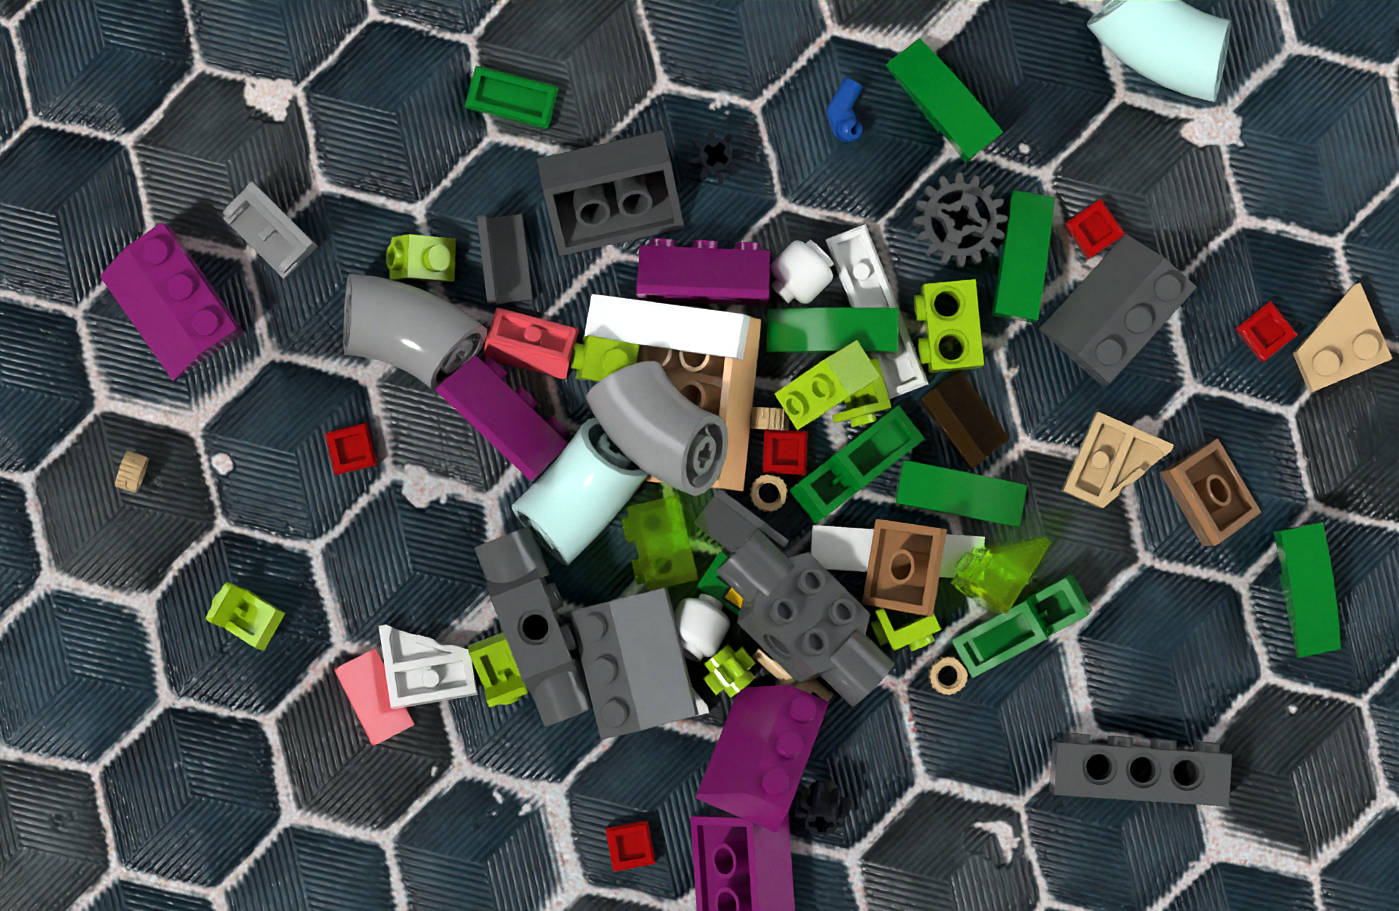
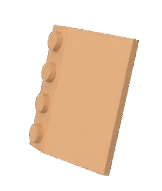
[636,317,761,491]

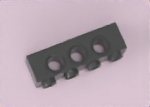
[1049,733,1232,807]

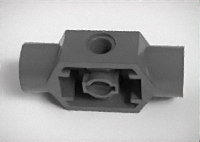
[474,526,593,727]
[715,528,895,706]

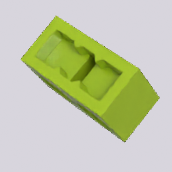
[914,279,984,373]
[774,340,880,430]

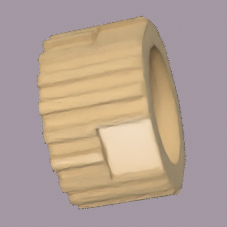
[750,407,789,430]
[115,451,149,493]
[750,474,788,512]
[928,656,968,695]

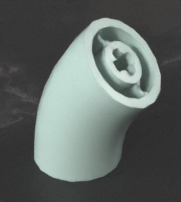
[1087,0,1231,102]
[512,418,649,566]

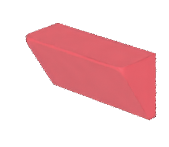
[484,307,579,379]
[334,648,415,746]

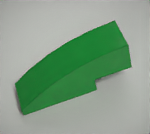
[885,38,1003,163]
[991,190,1054,323]
[766,308,899,354]
[789,405,925,524]
[894,460,1027,528]
[1273,522,1341,658]
[951,572,1093,678]

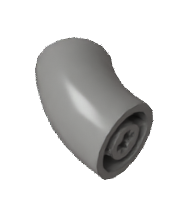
[343,274,487,390]
[586,361,728,496]

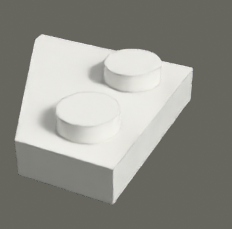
[379,625,478,709]

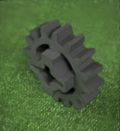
[912,173,1007,268]

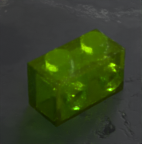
[621,495,698,592]

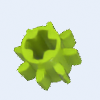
[703,644,755,698]

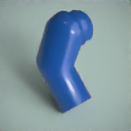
[826,77,863,142]

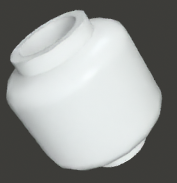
[770,240,834,304]
[674,594,730,661]

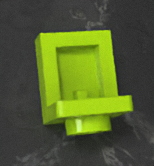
[386,234,456,282]
[571,335,640,382]
[832,358,892,428]
[206,582,285,651]
[870,607,941,651]
[468,632,529,707]

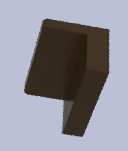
[918,372,1009,470]

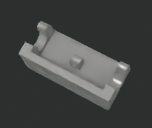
[223,181,318,280]

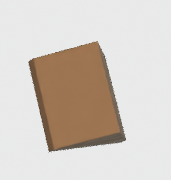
[1160,438,1261,546]
[862,519,947,617]

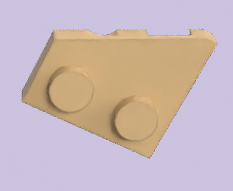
[1293,283,1392,393]
[1061,412,1174,508]

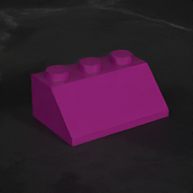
[100,222,245,382]
[637,239,770,306]
[435,355,570,483]
[695,685,829,832]
[690,813,795,911]

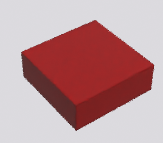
[1064,199,1125,260]
[1235,301,1297,362]
[325,423,378,475]
[763,430,808,475]
[605,820,656,872]

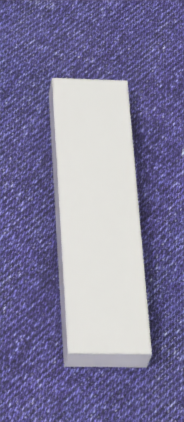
[825,224,928,399]
[584,294,750,360]
[810,525,985,580]

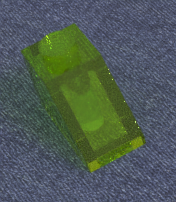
[950,536,1052,615]

